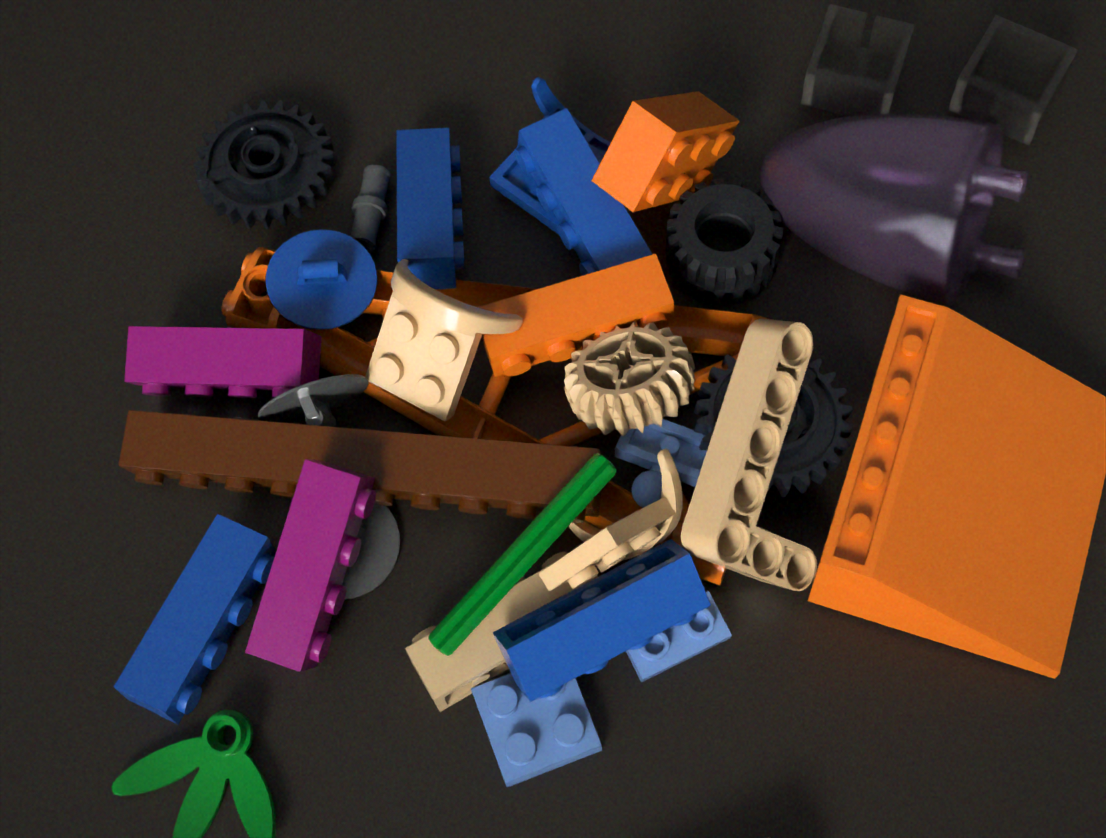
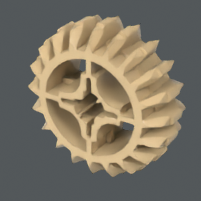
[564,321,695,437]

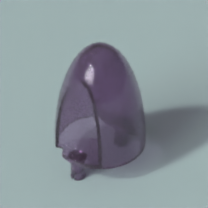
[759,113,1029,306]

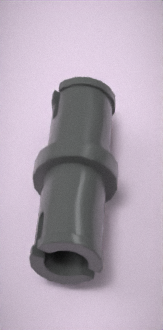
[350,165,391,254]

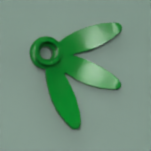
[111,709,276,838]

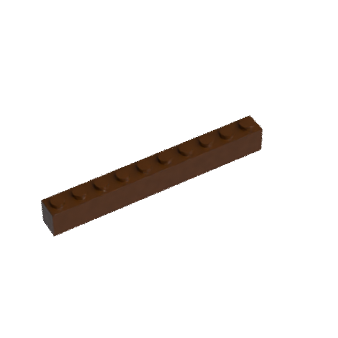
[118,410,602,523]

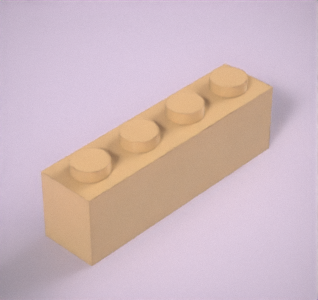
[405,551,598,712]

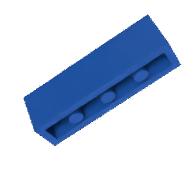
[514,108,652,276]
[396,128,465,290]
[114,514,276,725]
[492,539,711,702]

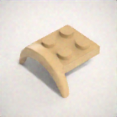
[365,259,523,421]
[539,448,683,591]

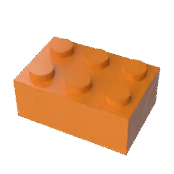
[591,91,740,212]

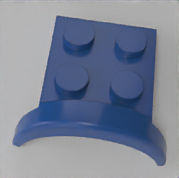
[489,77,611,235]

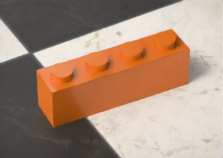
[478,254,674,377]

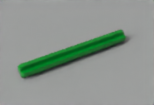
[428,453,616,656]

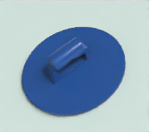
[266,230,377,330]

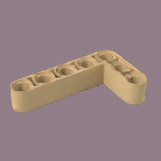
[681,319,817,591]

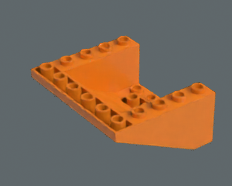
[808,294,1106,679]

